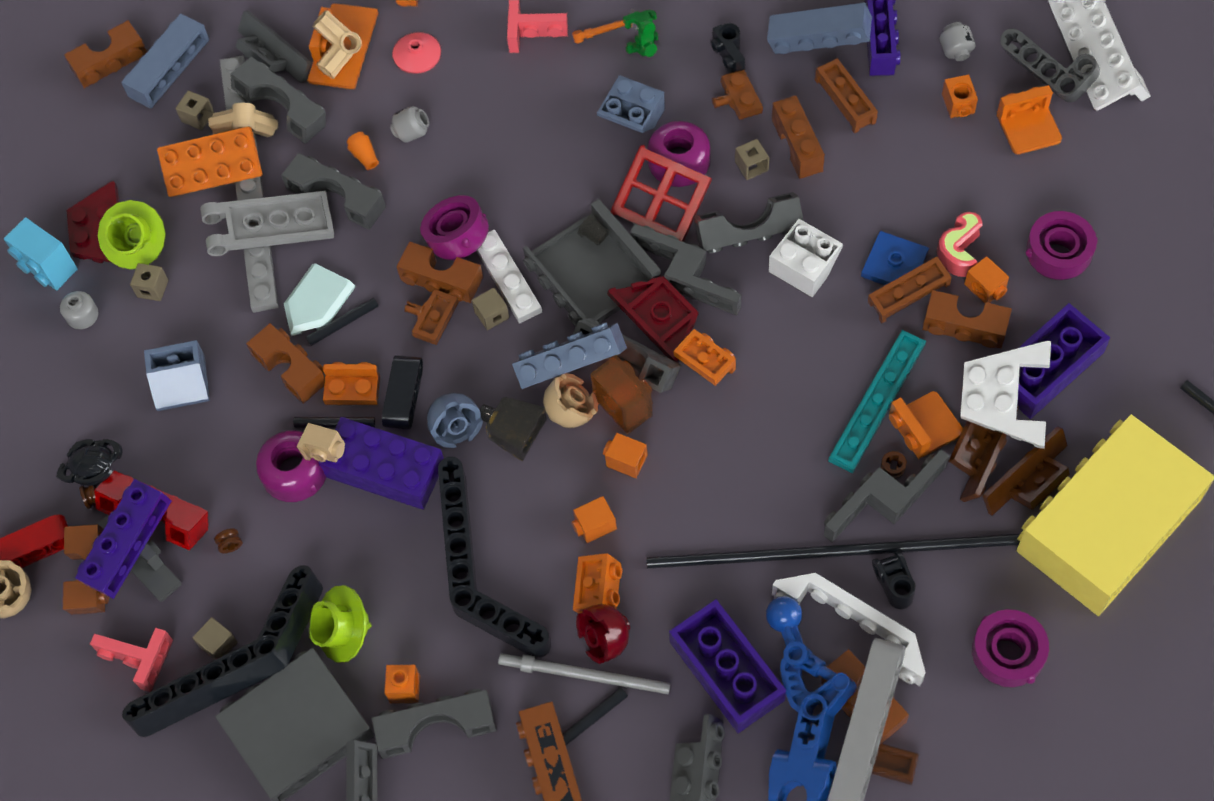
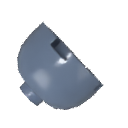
[427,393,483,448]

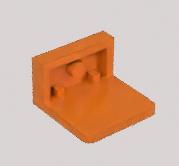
[997,85,1062,155]
[889,391,963,459]

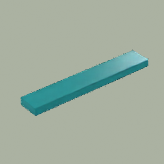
[828,330,926,473]

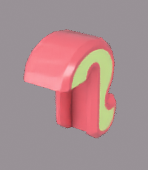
[937,212,982,277]

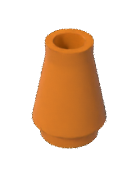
[346,132,379,170]

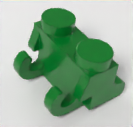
[623,10,658,57]

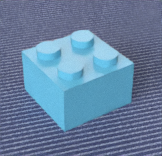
[4,217,78,291]

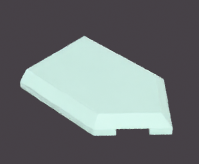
[284,264,356,336]

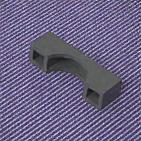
[231,56,326,144]
[281,153,386,230]
[693,192,803,253]
[573,318,682,393]
[372,689,497,759]

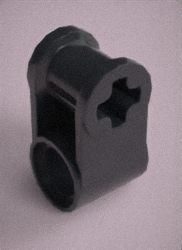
[872,551,916,609]

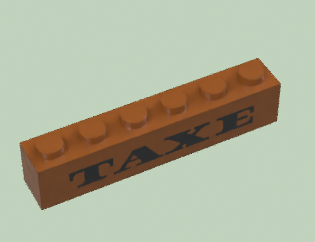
[516,701,582,801]

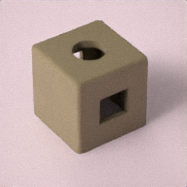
[175,91,214,130]
[735,139,769,180]
[130,263,168,301]
[472,288,509,331]
[192,617,238,660]

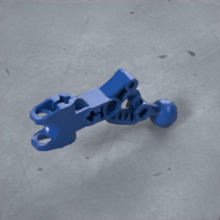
[766,596,857,801]

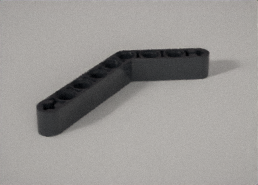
[438,457,551,658]
[122,565,323,737]

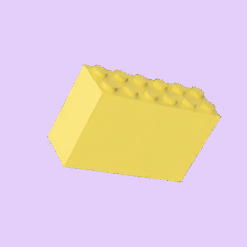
[1016,414,1214,617]

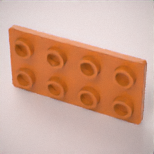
[308,3,378,89]
[157,127,262,197]

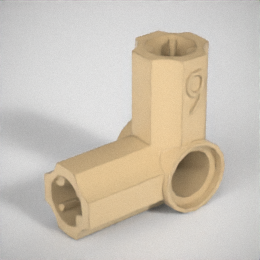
[312,10,362,79]
[209,103,278,137]

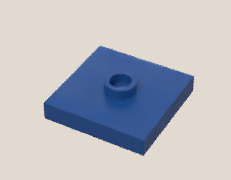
[861,231,929,285]

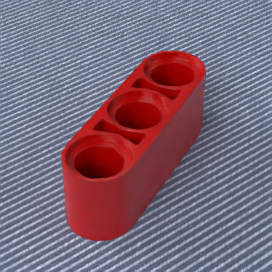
[0,514,68,568]

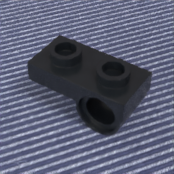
[710,23,745,73]

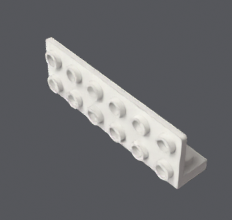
[1048,0,1151,111]

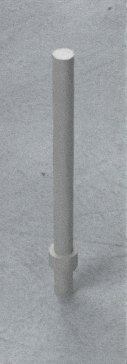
[498,653,671,695]

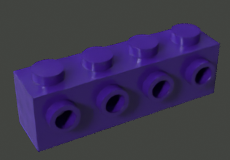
[864,0,900,76]
[75,479,172,599]

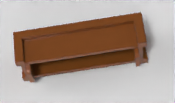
[815,58,878,134]
[868,256,952,323]

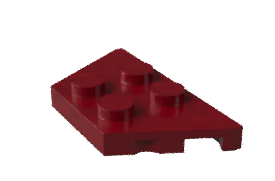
[66,181,119,267]
[607,276,699,363]

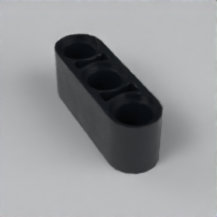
[382,355,423,429]

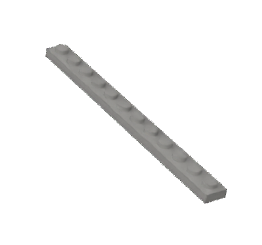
[220,55,279,313]

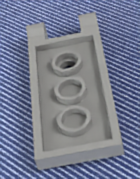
[200,191,334,256]

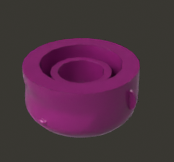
[647,121,711,187]
[420,195,489,260]
[1025,211,1098,280]
[256,430,326,502]
[972,609,1049,688]

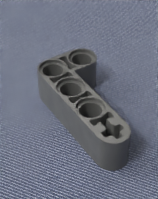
[1000,28,1100,102]

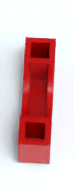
[94,470,208,551]

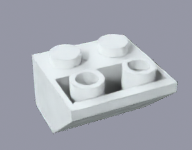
[769,219,843,297]

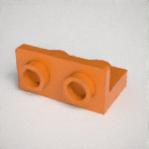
[674,329,736,386]
[323,362,380,405]
[573,553,622,614]

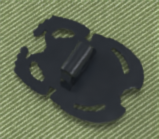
[56,439,123,486]

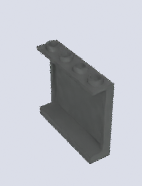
[523,199,661,327]
[215,648,374,801]

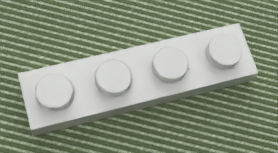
[476,229,542,324]

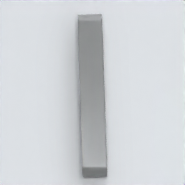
[828,638,906,801]

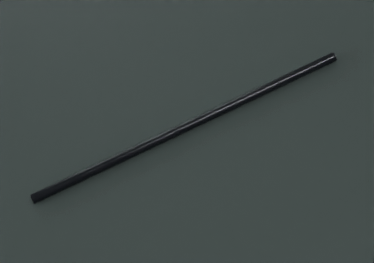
[647,534,1020,569]

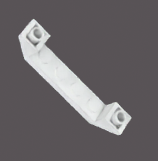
[772,573,926,686]

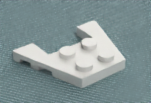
[960,341,1051,449]

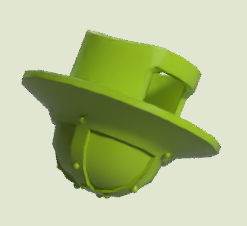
[98,200,166,269]
[309,585,372,663]

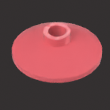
[393,32,441,74]

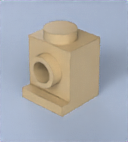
[296,423,345,463]

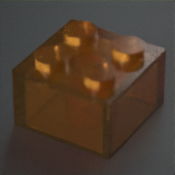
[591,355,653,435]

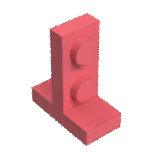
[507,0,568,53]
[90,628,173,692]

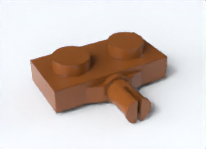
[712,70,763,120]
[404,289,459,345]

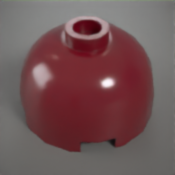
[576,604,630,664]

